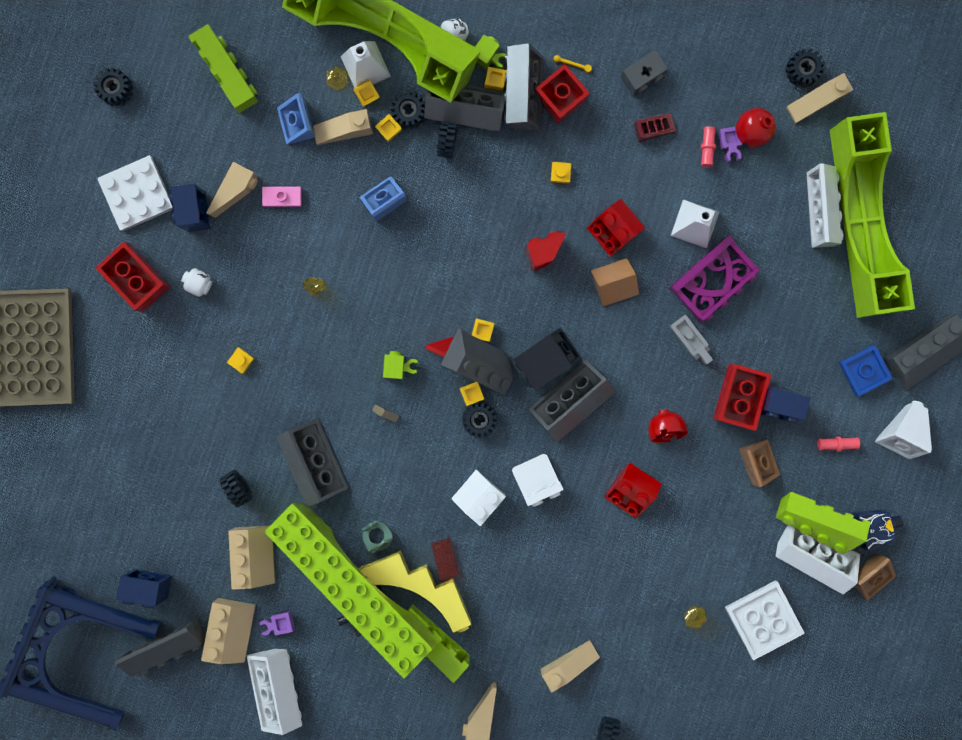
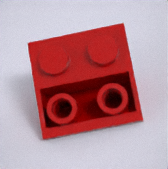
[587,199,645,257]
[525,231,566,271]
[604,463,662,518]

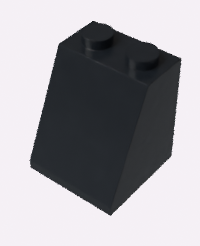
[514,327,582,391]

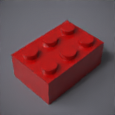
[95,242,171,312]
[713,364,772,431]

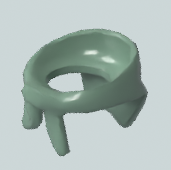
[361,520,393,553]

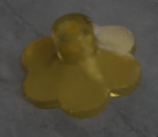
[326,66,348,91]
[302,277,326,296]
[684,606,707,629]

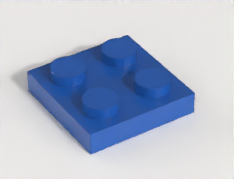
[838,345,893,396]

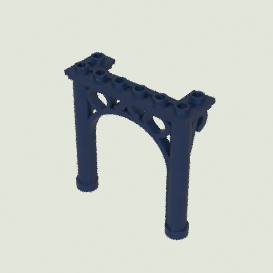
[0,576,161,731]

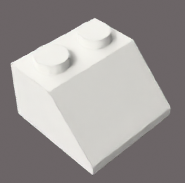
[451,469,506,526]

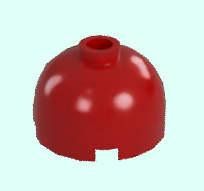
[735,108,776,149]
[648,410,688,443]

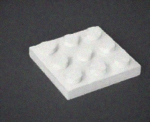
[97,155,174,232]
[725,580,805,660]

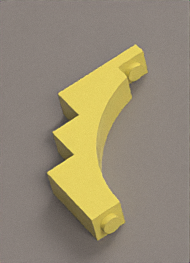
[358,550,471,633]

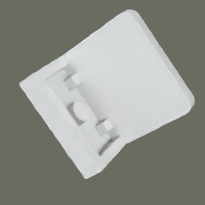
[512,454,563,507]

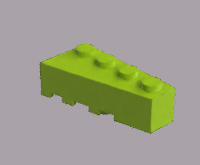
[188,24,259,114]
[776,492,871,554]
[407,604,470,683]

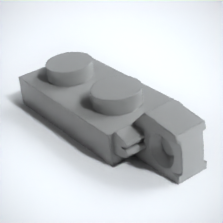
[669,314,713,365]

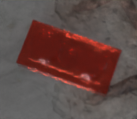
[431,538,459,581]

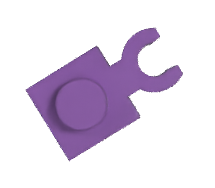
[718,127,742,162]
[259,611,296,636]

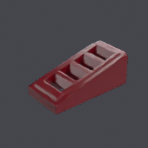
[633,113,676,142]

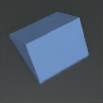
[277,93,315,144]
[360,176,408,222]

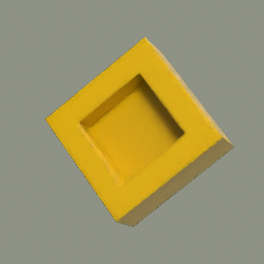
[485,67,507,91]
[353,79,380,107]
[375,114,402,142]
[550,162,571,184]
[472,318,495,342]
[227,347,255,374]
[460,382,484,406]

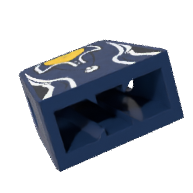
[851,510,904,551]

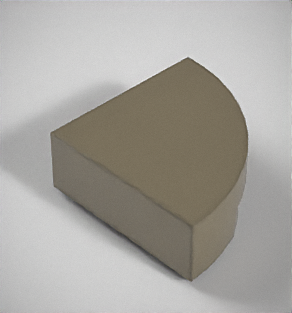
[372,404,399,422]

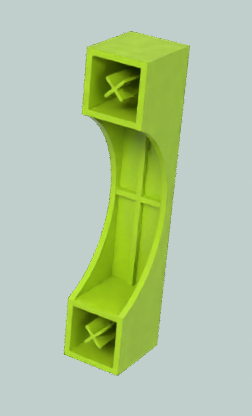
[282,0,481,103]
[830,112,915,318]
[265,503,440,679]

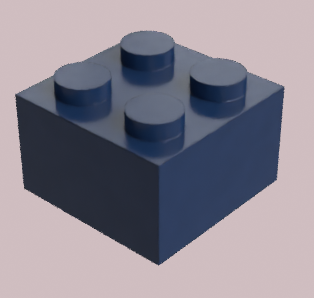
[170,184,210,232]
[761,388,811,423]
[116,569,172,608]

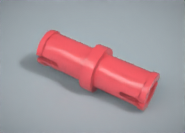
[700,126,716,168]
[817,436,860,452]

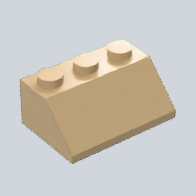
[229,525,276,590]
[201,598,256,664]

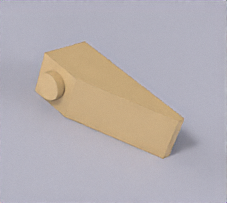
[786,73,853,124]
[313,109,373,145]
[206,162,258,218]
[540,640,600,692]
[462,682,497,740]

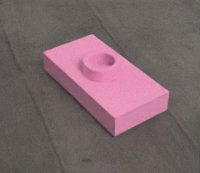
[262,187,302,207]

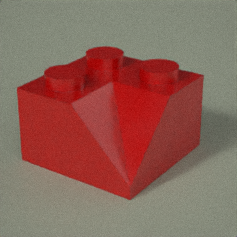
[535,64,590,124]

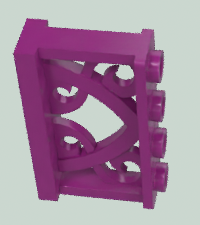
[668,235,760,322]

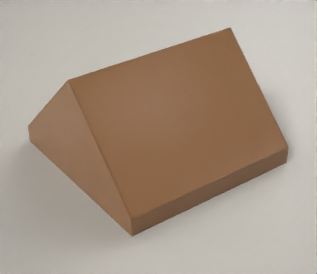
[591,258,639,307]
[739,439,780,487]
[855,553,896,601]

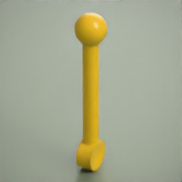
[553,55,592,73]

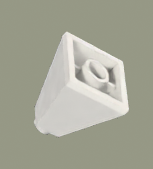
[341,41,391,87]
[671,200,719,248]
[875,401,932,459]

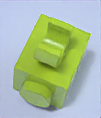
[475,35,506,70]
[383,351,418,379]

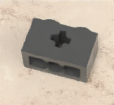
[620,50,668,95]

